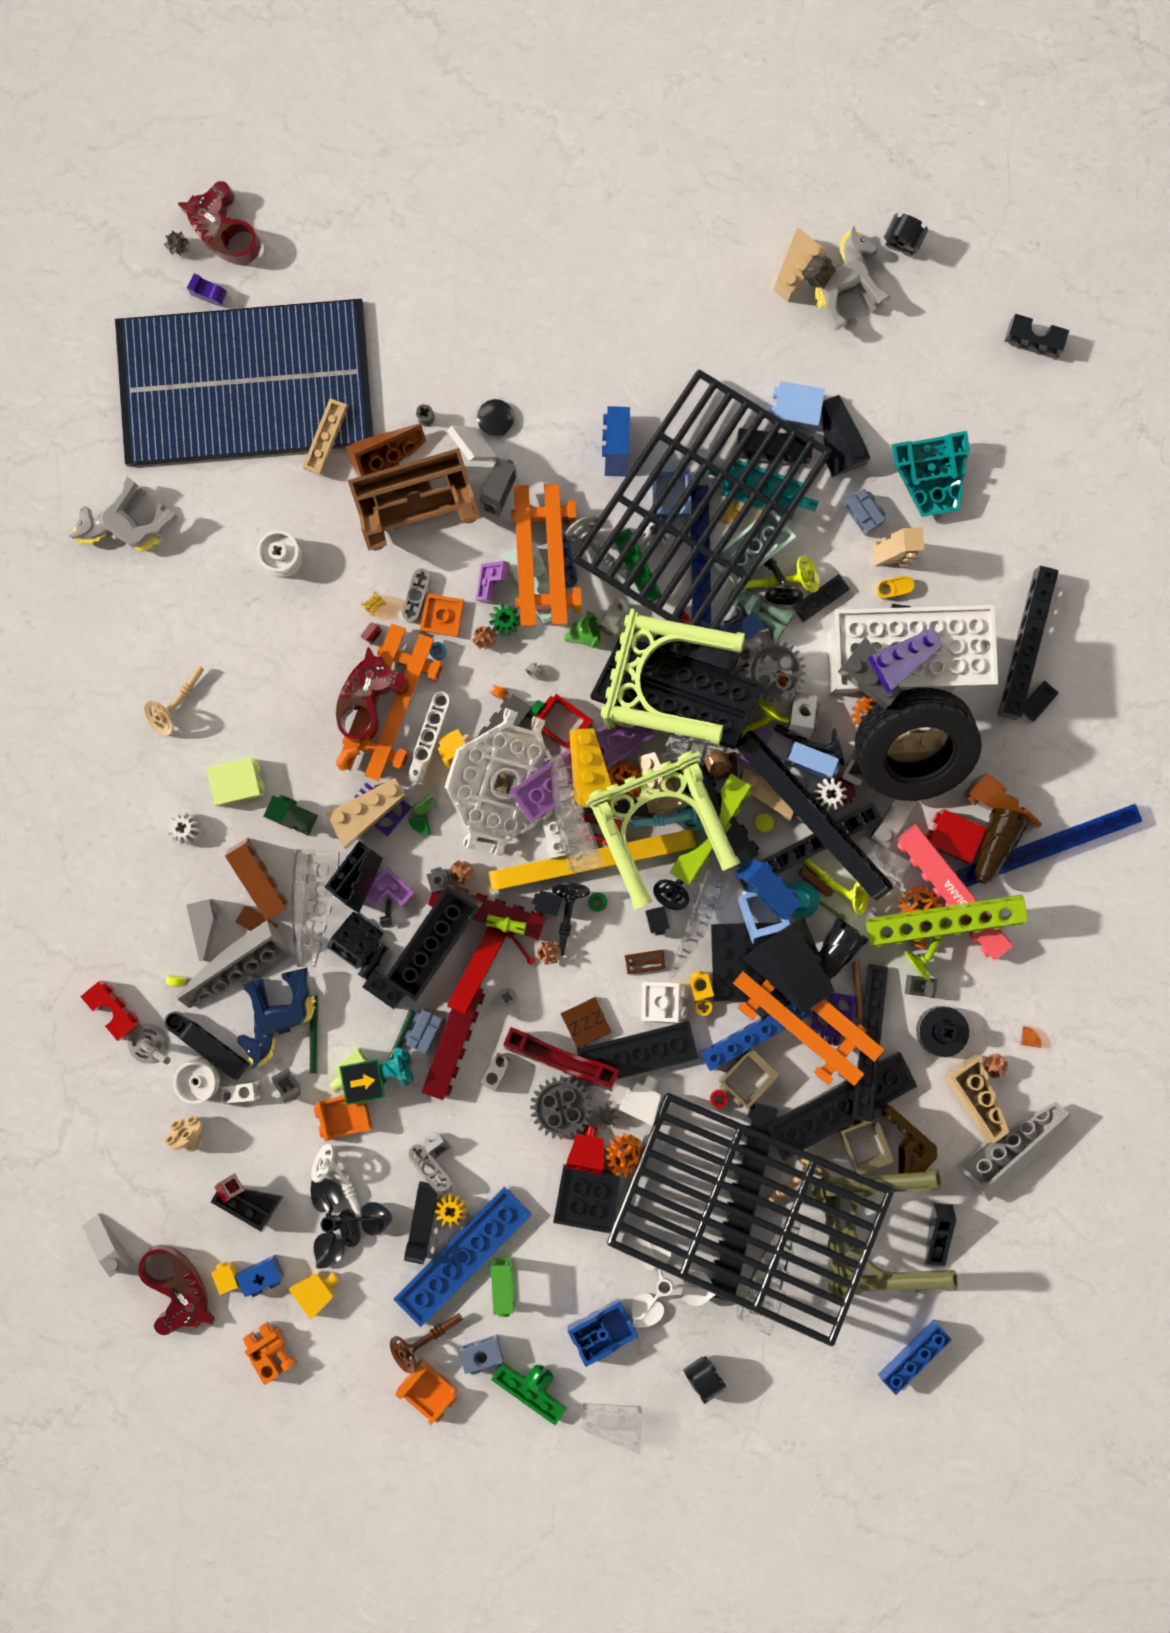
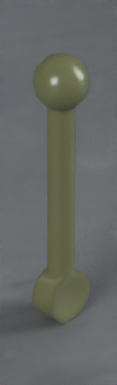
[820,900,845,921]

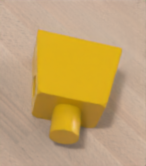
[289,1271,340,1320]

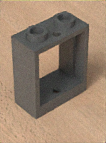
[479,458,517,517]

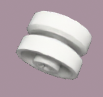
[257,530,303,577]
[173,1057,222,1104]

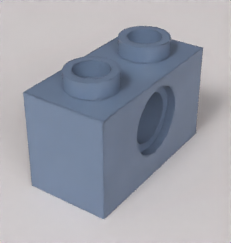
[458,1335,504,1375]

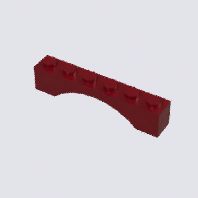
[503,1027,620,1092]

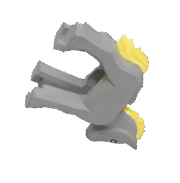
[815,226,890,331]
[69,476,179,552]

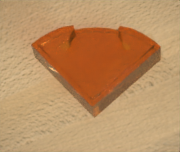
[1020,1026,1041,1048]

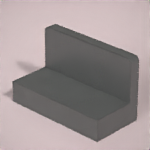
[842,748,863,786]

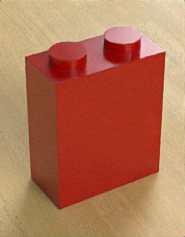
[926,809,986,864]

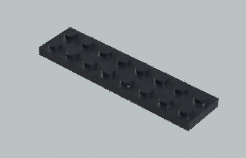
[765,1051,918,1161]

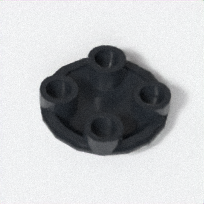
[477,399,514,436]

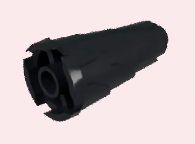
[819,918,869,981]

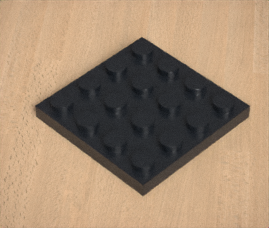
[711,922,787,1001]

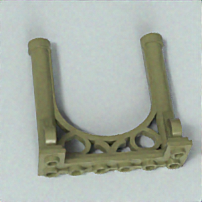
[812,1169,958,1298]

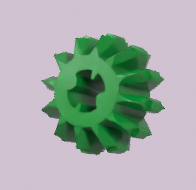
[489,603,521,636]

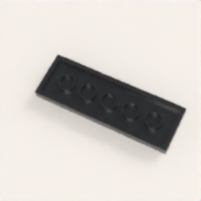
[577,1021,699,1087]

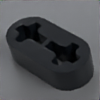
[338,1209,361,1247]

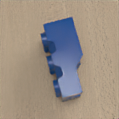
[567,1298,638,1367]

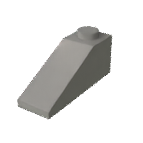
[868,799,916,850]
[186,899,219,961]
[83,1214,133,1278]

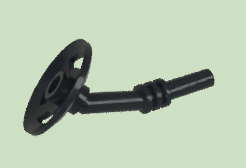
[763,558,803,605]
[774,724,844,765]
[653,849,713,910]
[552,882,590,956]

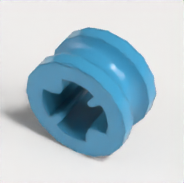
[429,642,446,660]

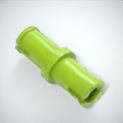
[486,914,527,935]

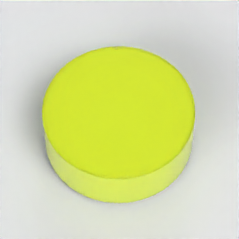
[754,813,774,833]
[166,975,187,987]

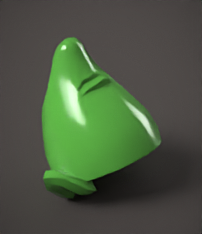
[564,611,601,649]

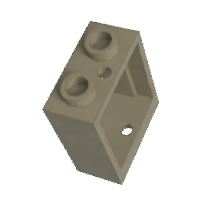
[718,1048,779,1109]
[839,1115,895,1175]

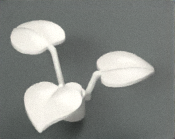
[631,1236,716,1328]

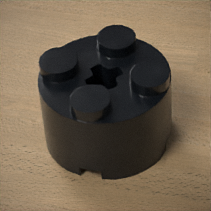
[884,213,928,257]
[683,1355,727,1405]

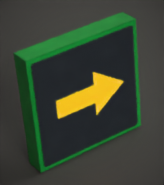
[339,1059,386,1105]

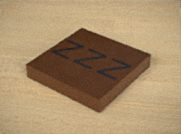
[560,997,612,1048]

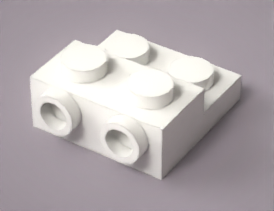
[641,982,687,1023]

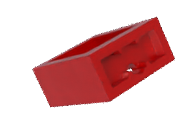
[535,694,593,750]

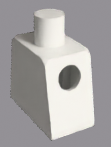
[618,1075,661,1125]

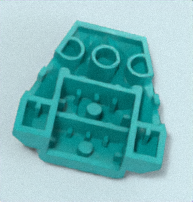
[891,431,970,517]

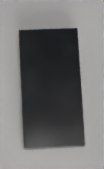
[1023,681,1059,722]

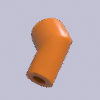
[336,746,360,771]

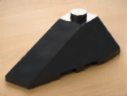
[822,395,871,478]

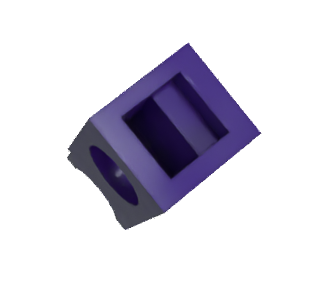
[187,273,227,306]

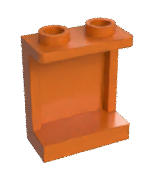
[314,1095,373,1141]
[395,1359,458,1425]

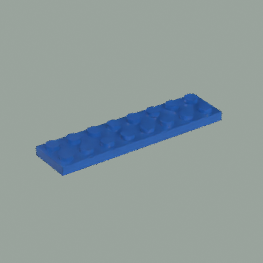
[393,1186,532,1327]

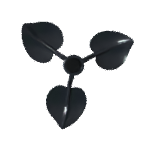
[310,1179,392,1269]

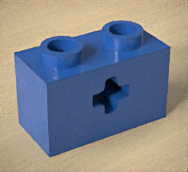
[236,1255,284,1297]

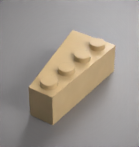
[326,778,407,849]
[942,1055,1009,1143]

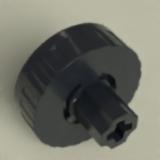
[916,1006,969,1057]

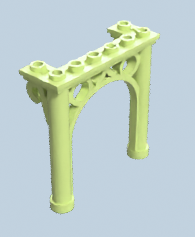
[601,609,745,745]
[585,750,741,910]

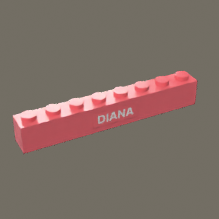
[897,823,1013,960]

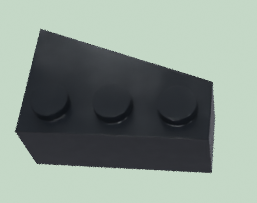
[324,841,383,913]
[211,1188,284,1232]

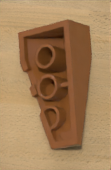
[346,423,426,477]
[964,773,1042,828]

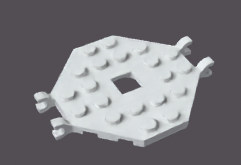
[445,708,553,857]

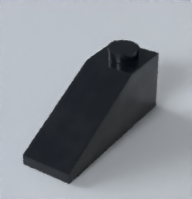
[925,1203,956,1266]

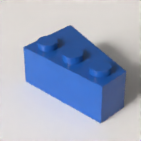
[602,406,630,477]
[734,858,802,920]

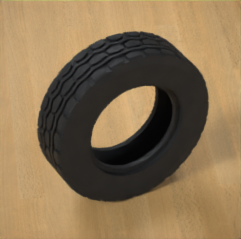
[854,687,982,801]

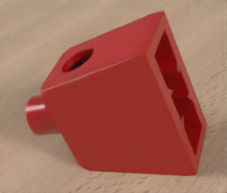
[565,1125,604,1175]

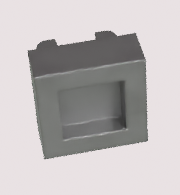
[424,1132,451,1159]

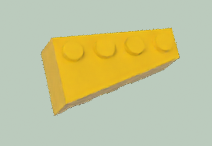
[569,728,618,808]

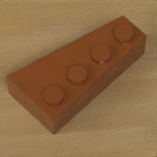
[225,838,288,921]

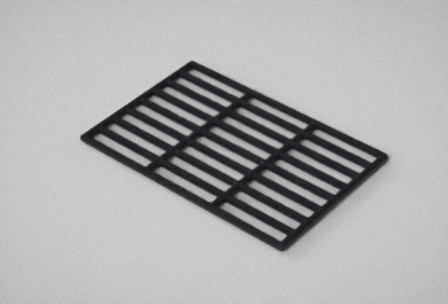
[572,369,832,630]
[607,1093,894,1346]

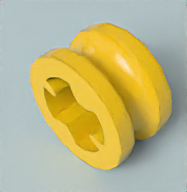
[694,999,712,1016]

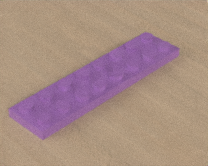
[509,724,655,823]

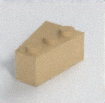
[774,228,827,301]
[638,752,690,814]

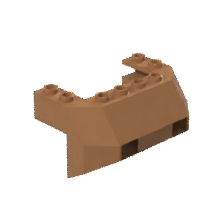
[347,448,480,551]

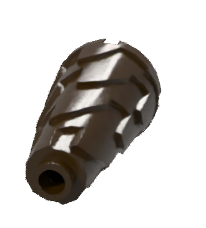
[975,808,1029,885]

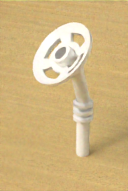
[311,1144,362,1218]

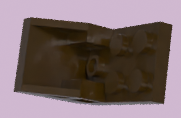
[880,1104,937,1174]

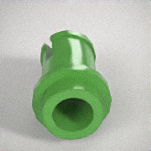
[412,793,437,816]

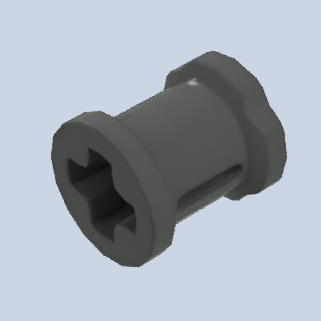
[416,404,434,426]

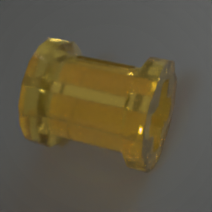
[361,591,386,617]

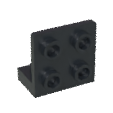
[327,912,384,970]

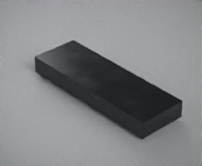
[792,574,850,623]

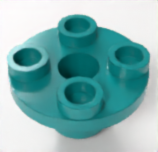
[787,881,820,919]
[380,1047,414,1087]

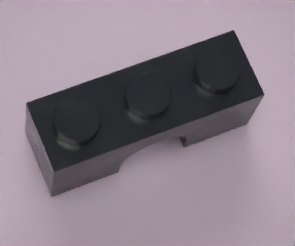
[1004,313,1070,358]

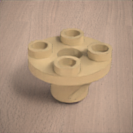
[165,1115,202,1152]

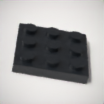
[553,1164,621,1233]

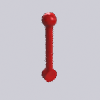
[507,931,534,965]

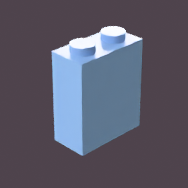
[770,381,825,431]

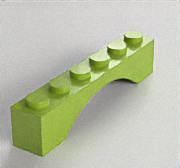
[669,774,753,885]

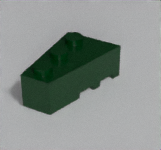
[263,794,318,836]

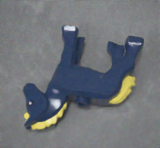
[237,967,316,1069]

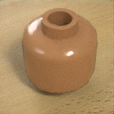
[704,750,732,780]

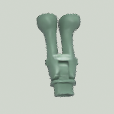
[728,588,796,642]

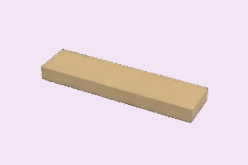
[302,398,348,476]

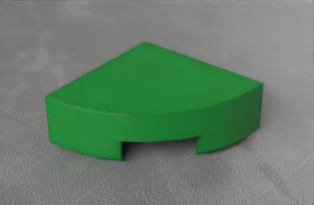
[408,815,431,835]

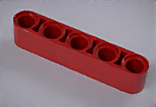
[447,927,507,1015]

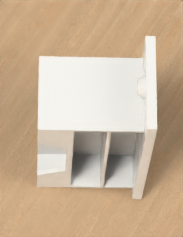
[827,605,998,694]

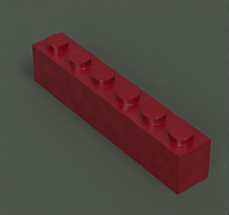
[428,887,546,940]
[421,988,486,1100]

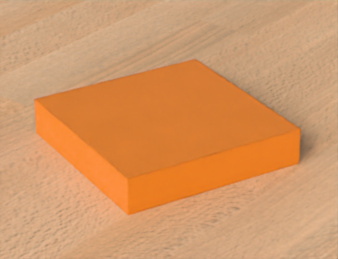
[420,593,464,638]

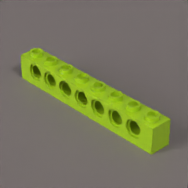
[865,894,1028,947]

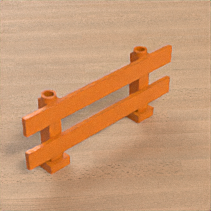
[511,484,582,627]
[342,623,444,782]
[733,971,884,1086]

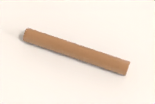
[852,962,864,1020]

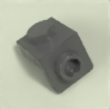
[426,867,449,893]
[904,975,937,998]
[272,1068,301,1103]

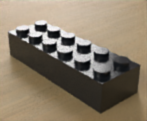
[384,881,483,1001]

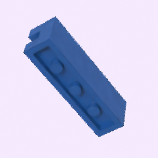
[878,1320,952,1395]

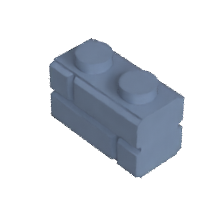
[844,488,886,535]
[404,1009,445,1055]

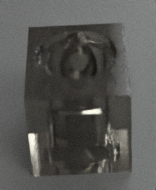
[802,255,836,289]

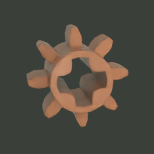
[472,626,497,649]
[449,860,474,885]
[537,941,561,965]
[983,1054,1008,1078]

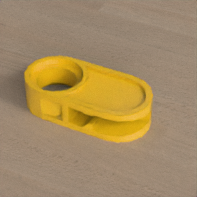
[876,576,914,599]

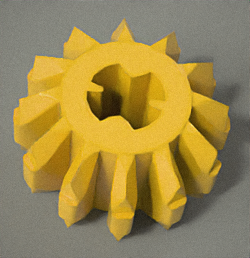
[434,1193,468,1228]

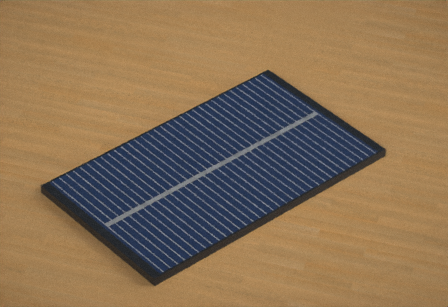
[115,298,374,466]

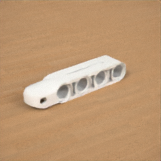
[409,692,451,783]

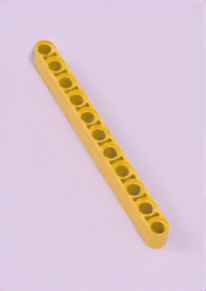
[488,829,697,891]

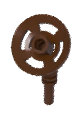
[390,1313,463,1373]

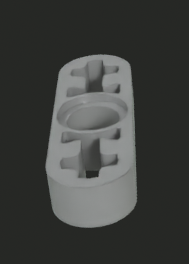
[402,568,431,623]
[409,1144,451,1194]

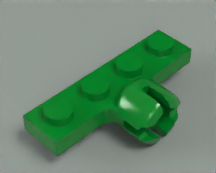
[491,1362,567,1425]

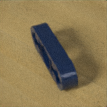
[562,534,577,589]

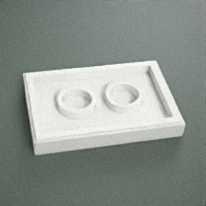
[447,426,497,461]

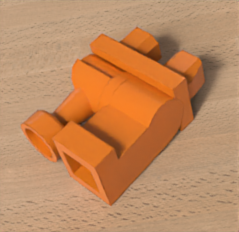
[243,1321,297,1386]

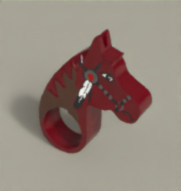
[178,181,261,264]
[336,647,409,743]
[138,1245,215,1335]

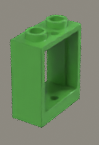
[491,1257,515,1317]

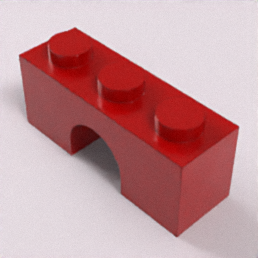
[80,981,140,1041]

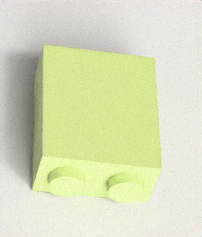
[206,757,265,806]

